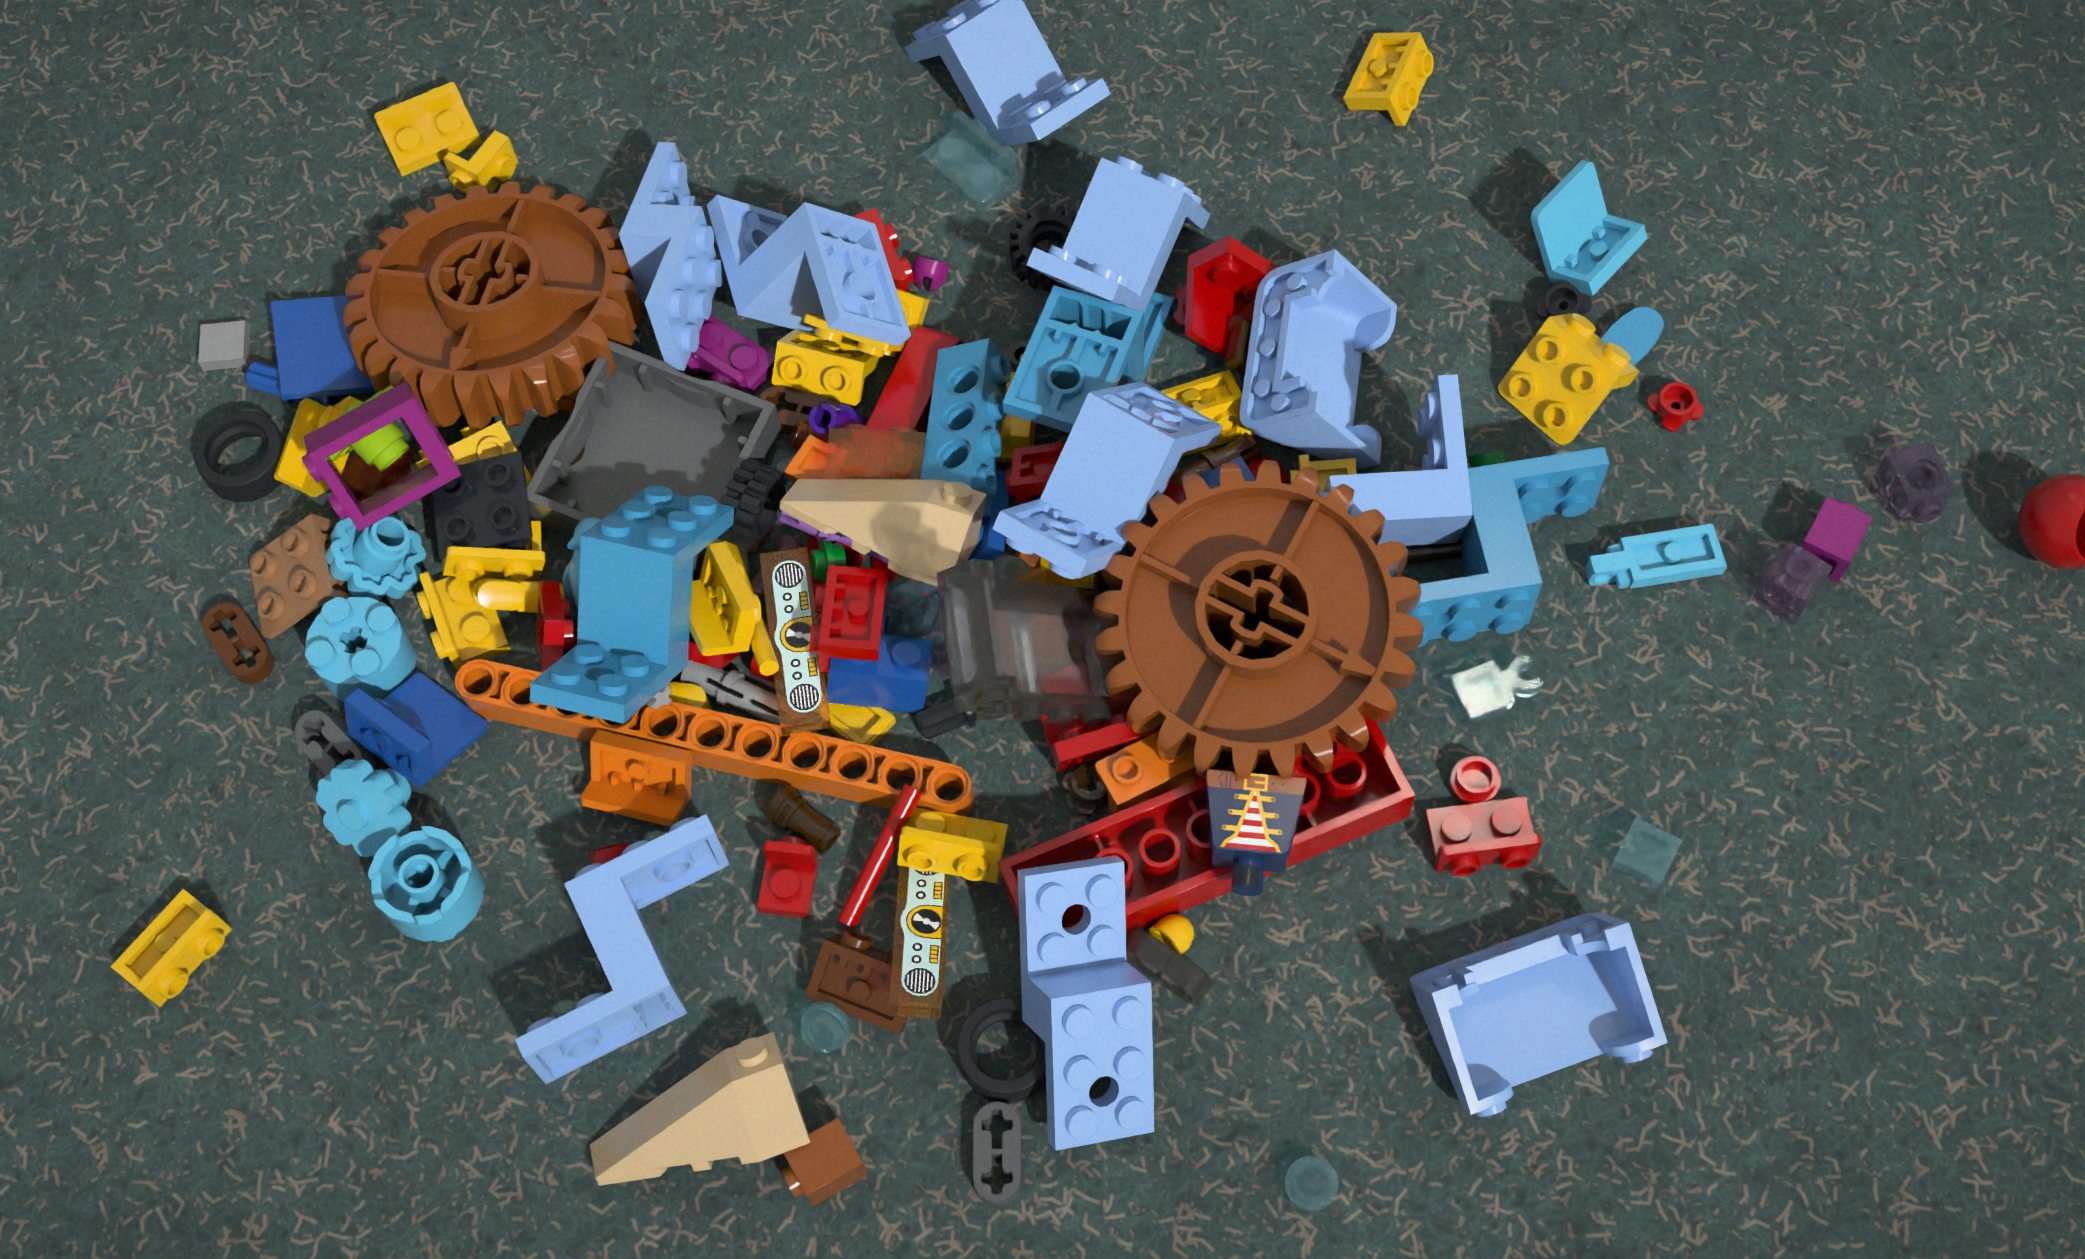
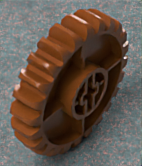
[343,182,644,430]
[1092,460,1424,779]

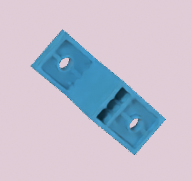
[1002,285,1175,433]
[1407,447,1610,648]
[530,486,734,724]

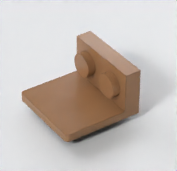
[249,513,355,639]

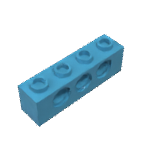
[920,338,1011,517]

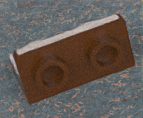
[805,930,916,1034]

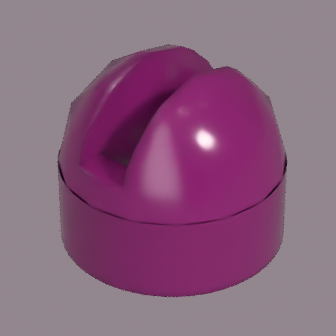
[912,256,950,292]

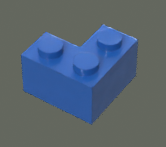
[825,595,932,713]

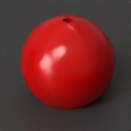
[2018,474,2085,569]

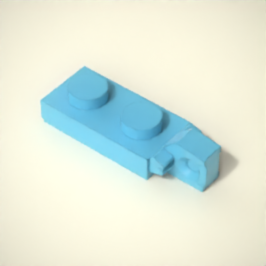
[1584,524,1727,589]

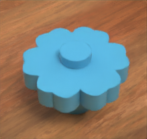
[325,514,426,601]
[316,759,412,857]

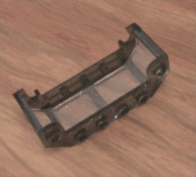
[936,559,1134,724]

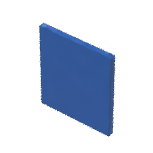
[269,296,376,400]

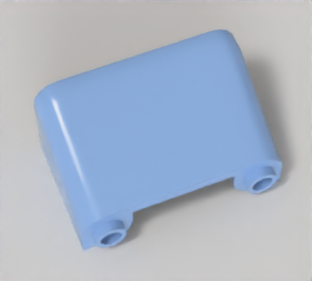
[1239,249,1397,470]
[1409,912,1668,1117]

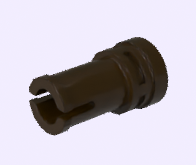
[764,785,841,855]

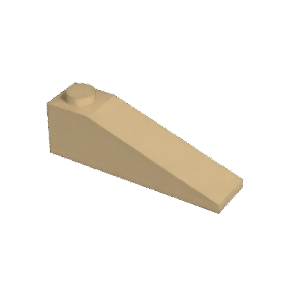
[779,479,987,590]
[590,1031,811,1186]

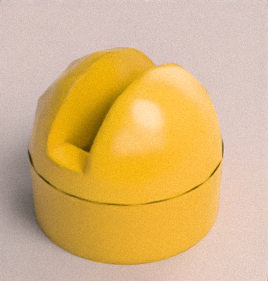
[1149,914,1194,960]

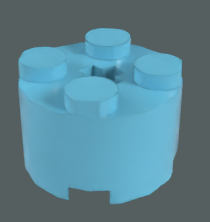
[305,597,417,702]
[368,826,485,942]

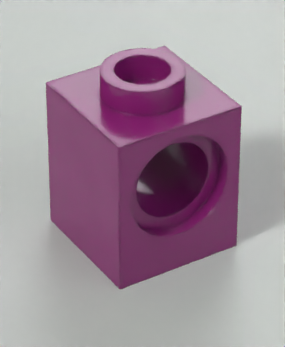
[1793,496,1873,583]

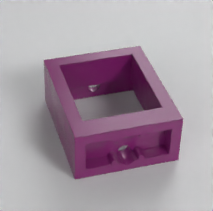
[302,381,462,531]

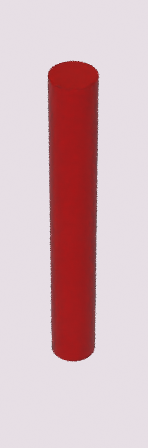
[837,783,923,928]

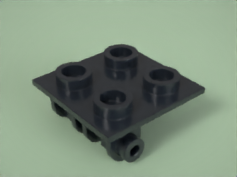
[432,450,533,559]

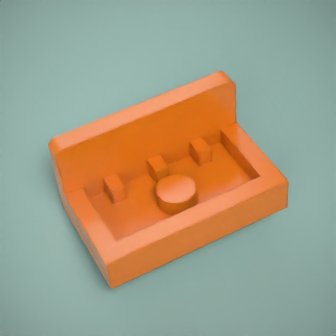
[581,730,692,827]
[1095,730,1202,815]

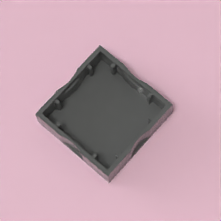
[527,340,782,581]

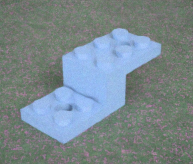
[619,142,724,371]
[1018,855,1154,1151]

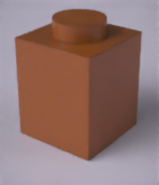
[780,1118,868,1207]

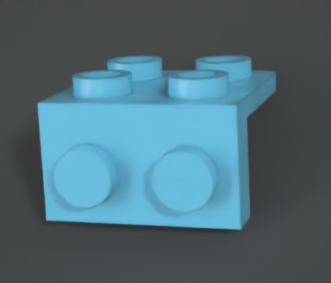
[1531,160,1648,296]

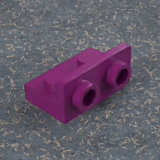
[683,315,775,395]

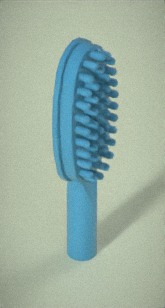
[1601,307,1664,366]

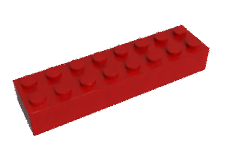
[997,716,1415,935]

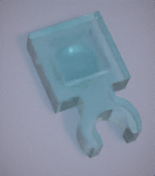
[1448,655,1544,726]

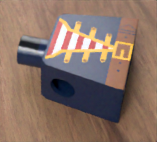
[1205,769,1306,896]

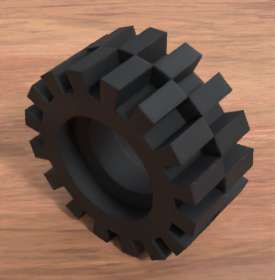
[1009,205,1077,292]
[718,459,787,552]

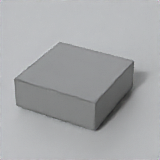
[198,320,250,371]

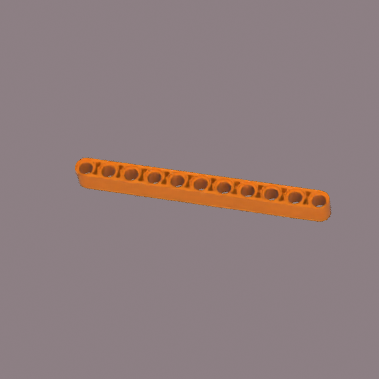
[455,659,974,817]

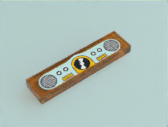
[760,547,832,735]
[888,866,950,1020]

